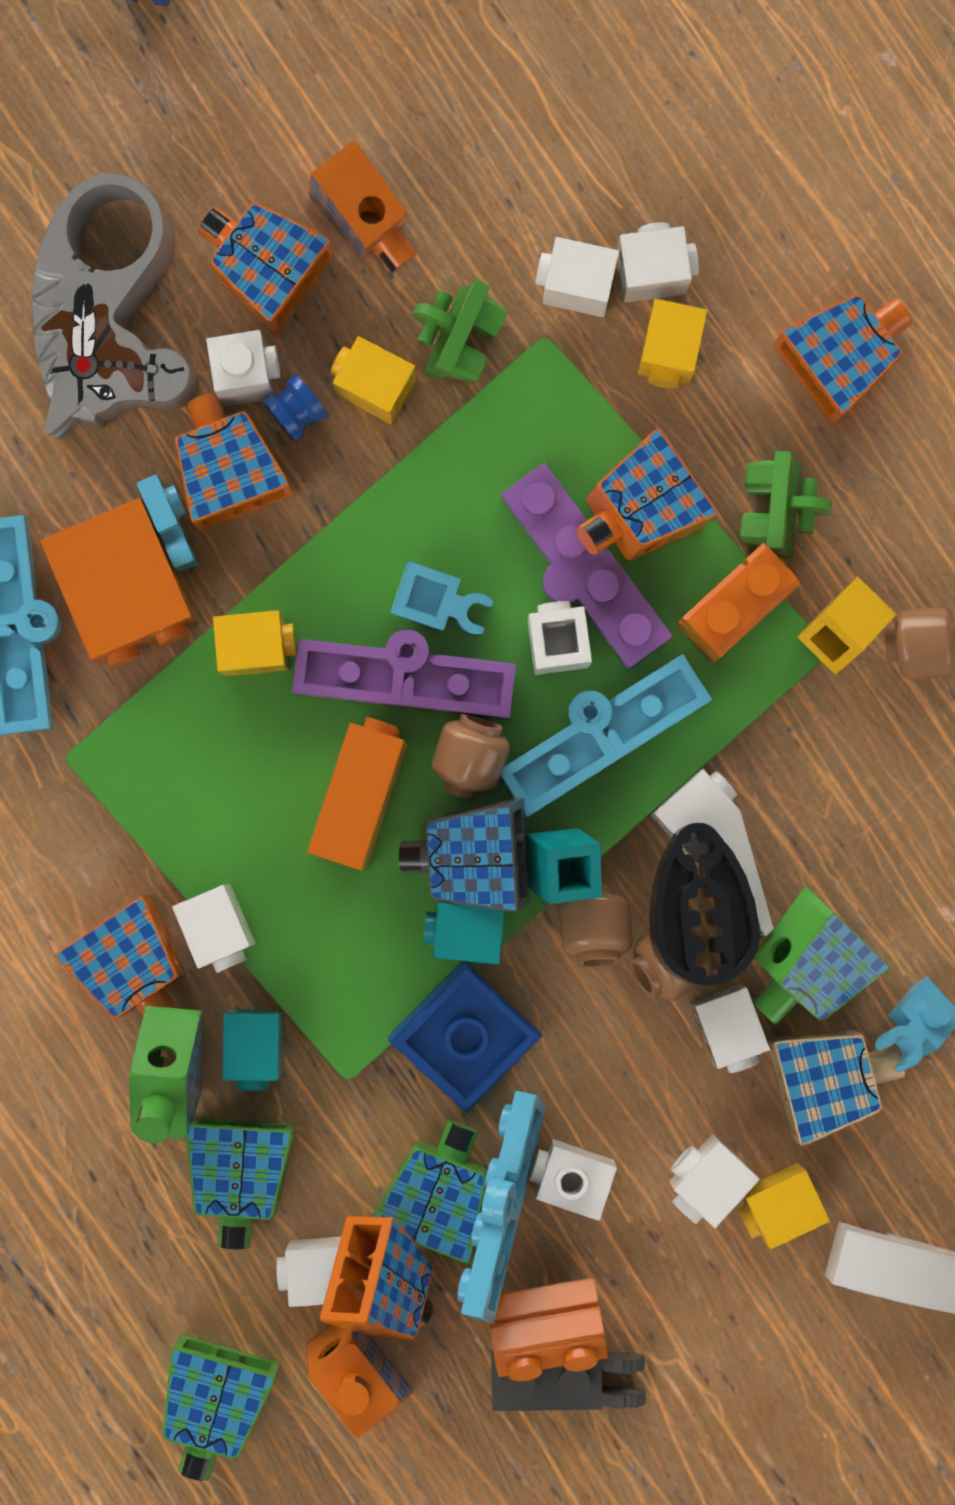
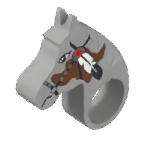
[32,174,199,440]

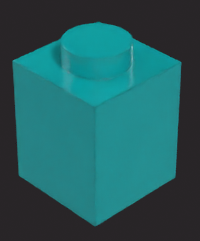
[526,828,602,904]
[423,901,504,964]
[222,1009,284,1091]

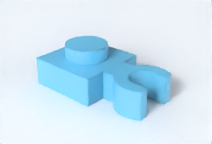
[137,474,199,573]
[390,561,493,634]
[875,976,955,1073]

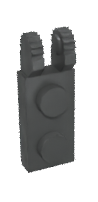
[491,1351,646,1411]

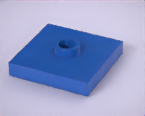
[388,961,542,1114]

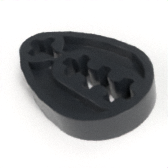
[649,823,760,985]

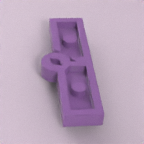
[500,462,673,671]
[292,629,516,719]

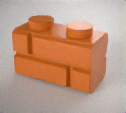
[676,543,801,664]
[489,1277,608,1382]

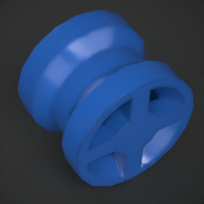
[262,374,329,443]

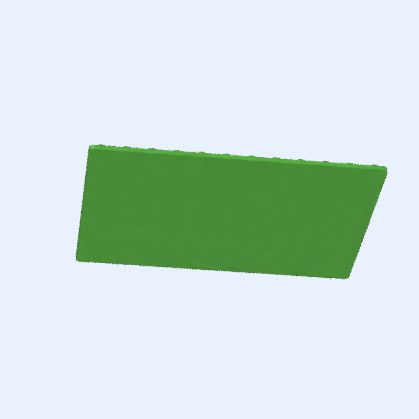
[66,338,821,1079]

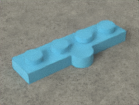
[0,515,63,736]
[501,654,712,817]
[458,1090,546,1324]

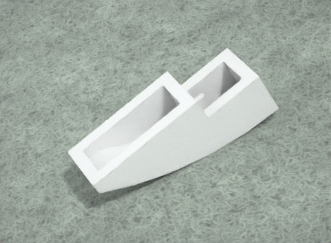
[824,1222,955,1314]

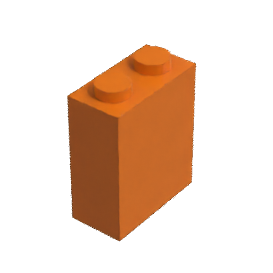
[40,497,199,668]
[307,717,408,871]

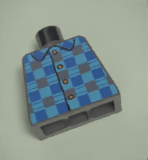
[399,798,530,912]

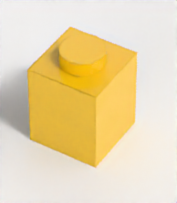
[637,298,708,389]
[330,336,417,425]
[797,576,897,675]
[213,610,297,677]
[737,1162,830,1250]

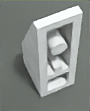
[650,769,774,936]

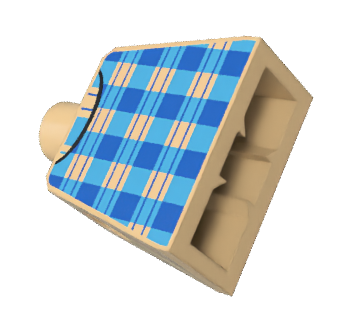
[766,1030,905,1146]

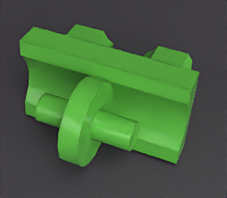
[411,279,508,383]
[740,451,832,558]

